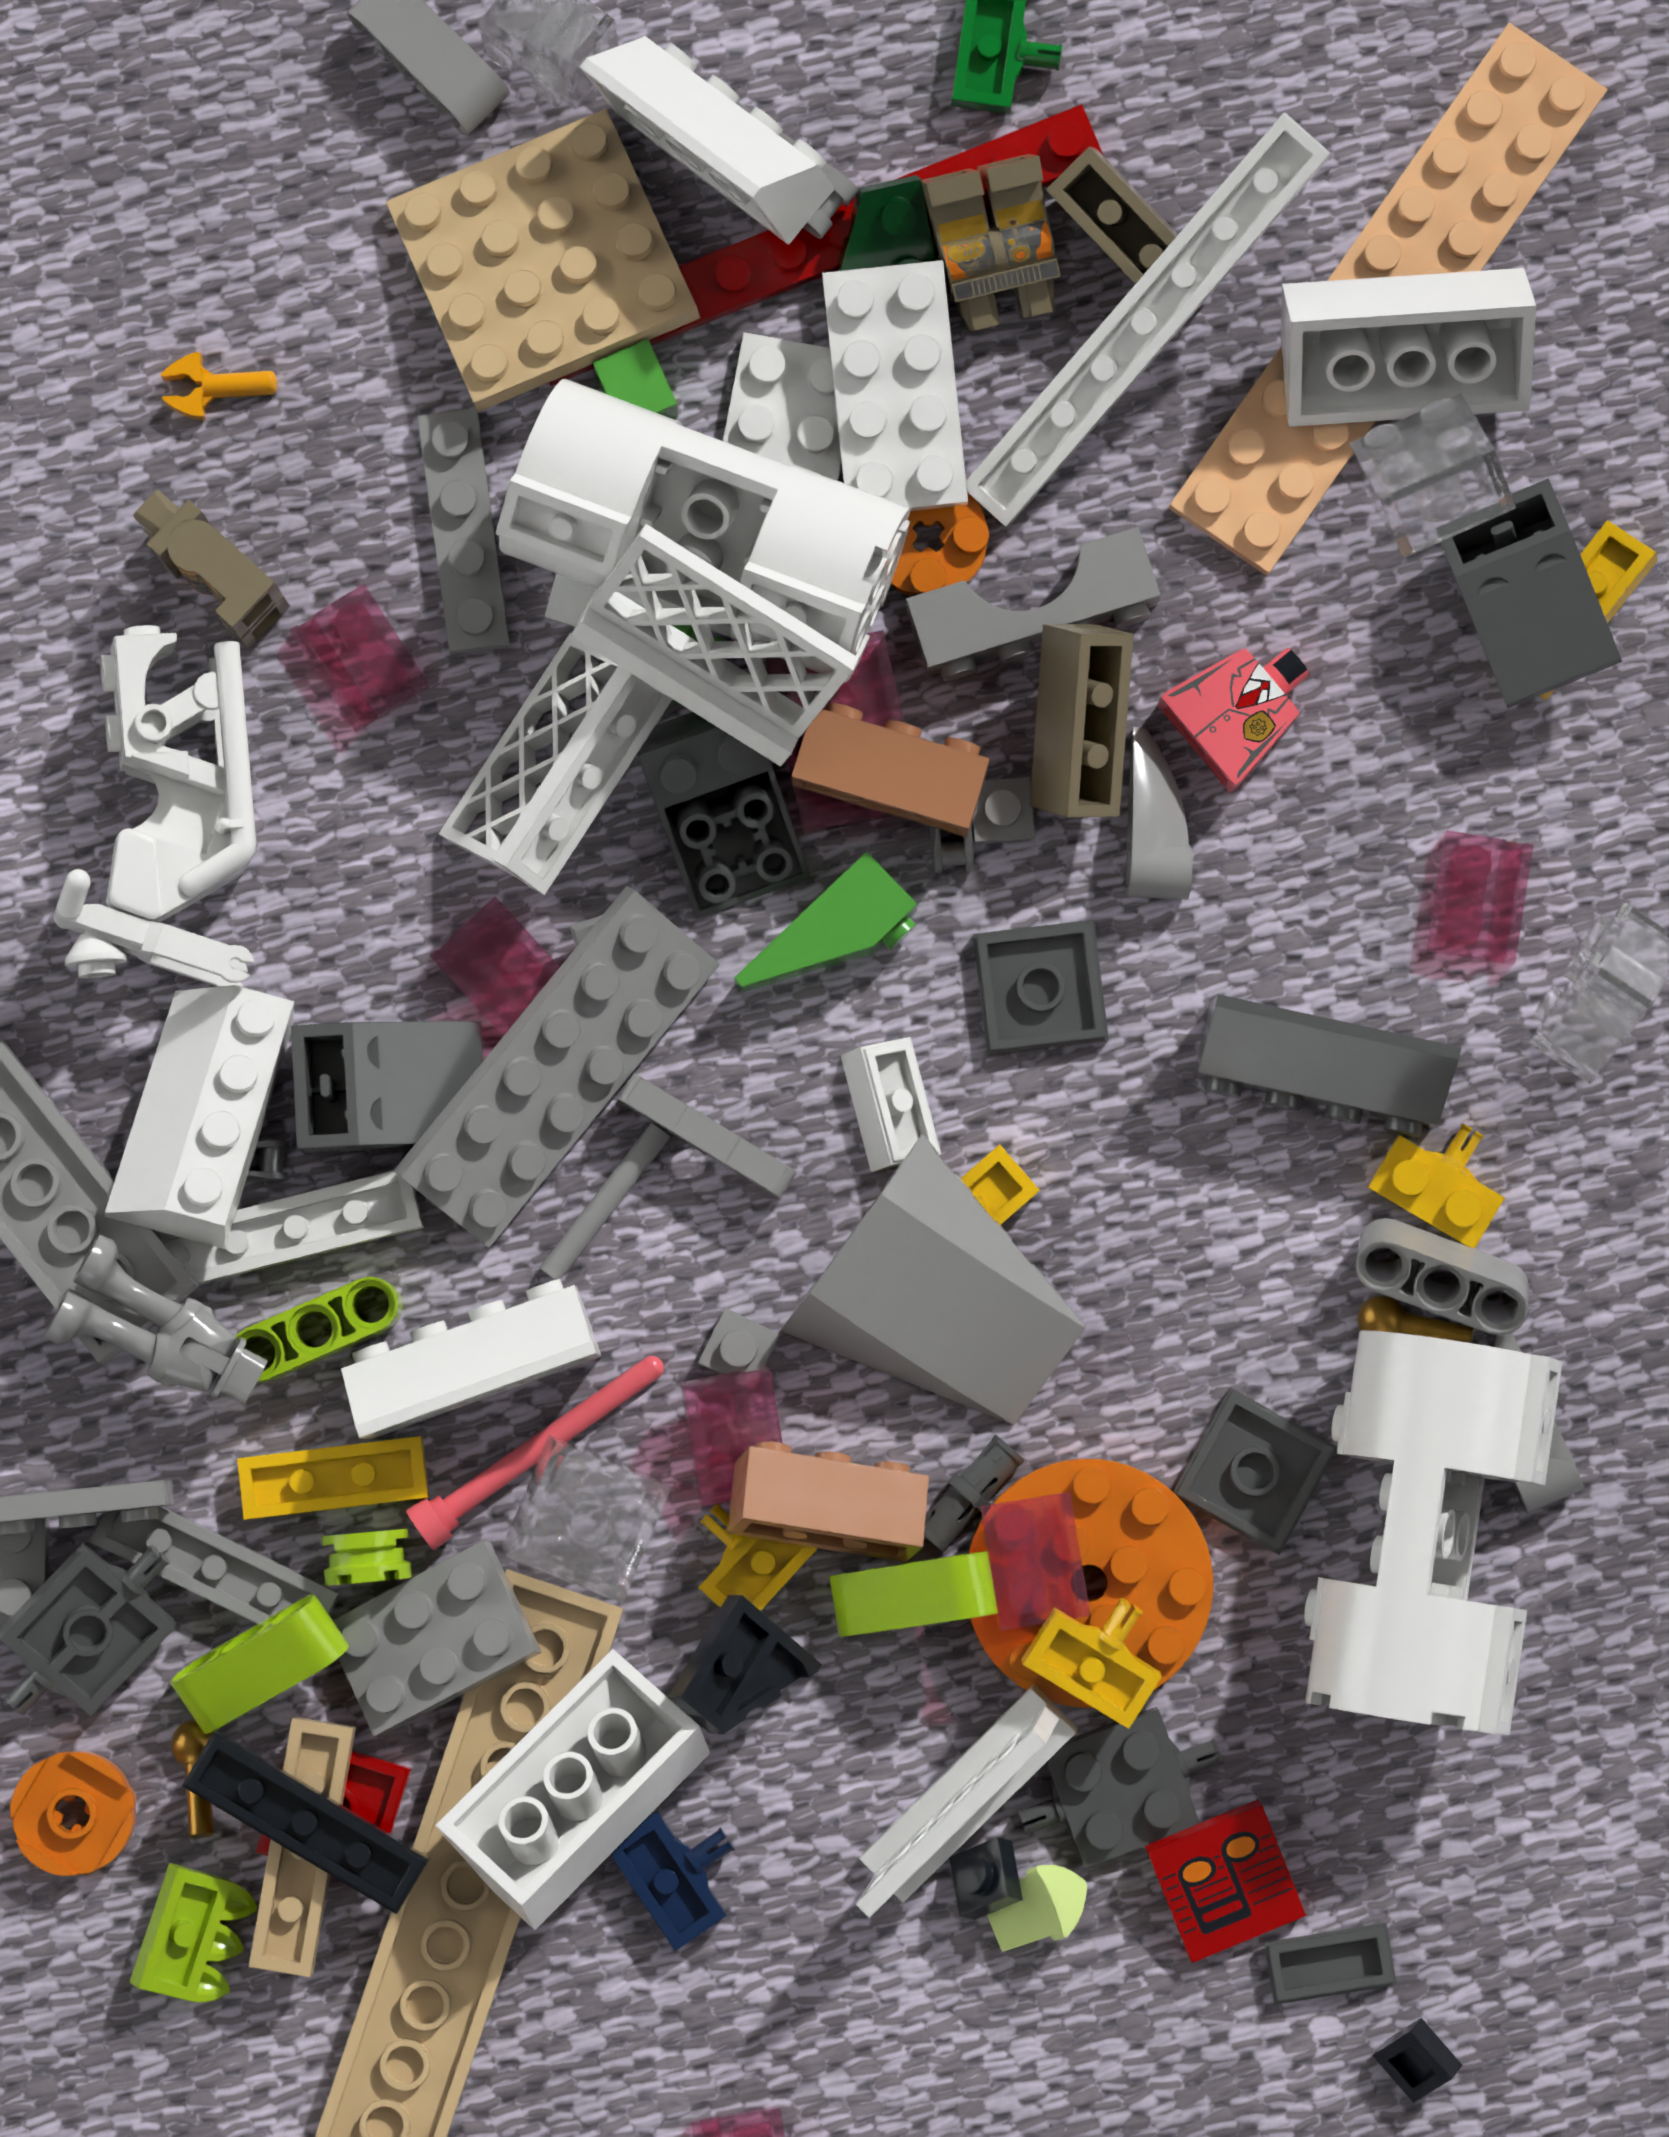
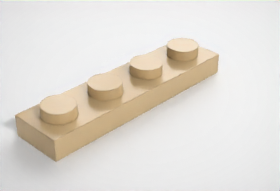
[249,1717,356,1977]

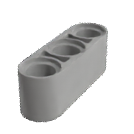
[346,0,510,136]
[1355,1218,1529,1335]

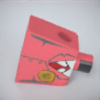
[1157,648,1310,794]

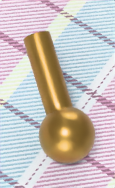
[1357,1295,1475,1343]
[171,1720,216,1839]

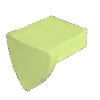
[987,1865,1087,1952]

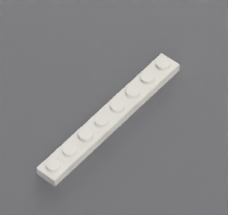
[966,113,1332,527]

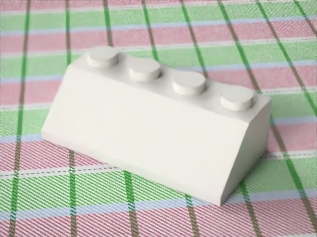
[579,36,835,245]
[1281,268,1536,427]
[105,985,294,1249]
[341,1279,602,1439]
[436,1649,710,1930]

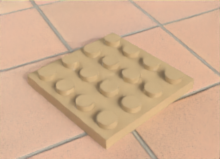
[386,109,700,413]

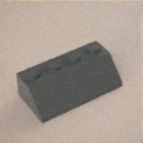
[1193,994,1462,1137]

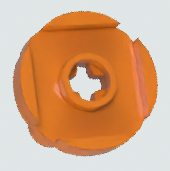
[890,492,989,596]
[10,1751,137,1876]

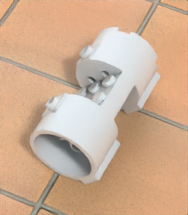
[495,379,911,683]
[1304,1330,1563,1735]

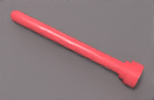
[405,1356,664,1551]

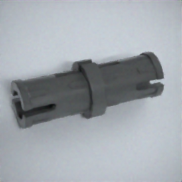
[924,1435,1025,1553]

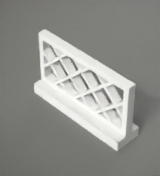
[571,524,859,766]
[439,632,672,895]
[856,1684,1078,1918]

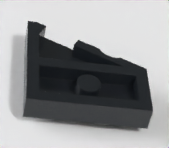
[667,1595,822,1734]

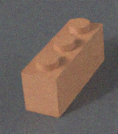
[792,702,990,837]
[728,1441,929,1562]

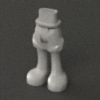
[43,1234,268,1404]

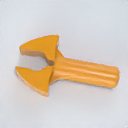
[160,352,278,421]

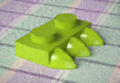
[129,1863,258,2003]

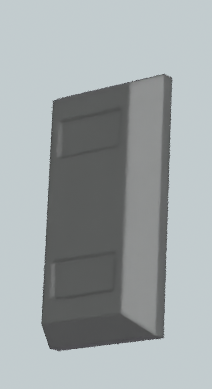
[1264,1922,1397,2005]

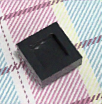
[949,1837,1023,1920]
[1372,2018,1463,2103]

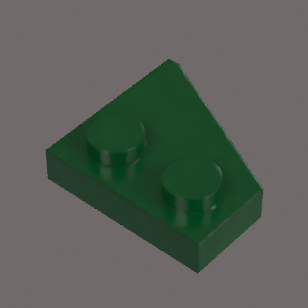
[825,175,936,313]

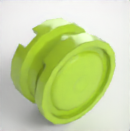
[321,1528,412,1586]

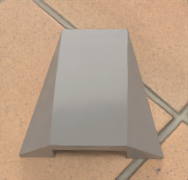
[780,1134,1086,1425]

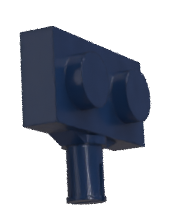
[610,1811,736,1951]

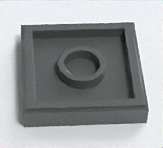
[973,920,1109,1056]
[1173,1387,1337,1555]

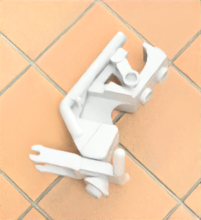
[54,625,257,987]

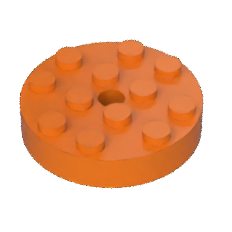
[968,1458,1213,1708]

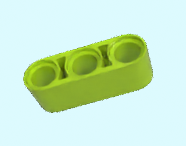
[235,1276,403,1383]
[829,1551,998,1637]
[169,1594,349,1734]

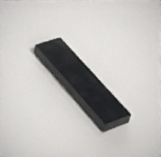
[182,1731,430,1914]

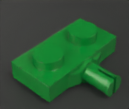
[951,0,1062,114]

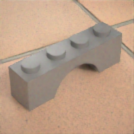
[905,527,1161,681]

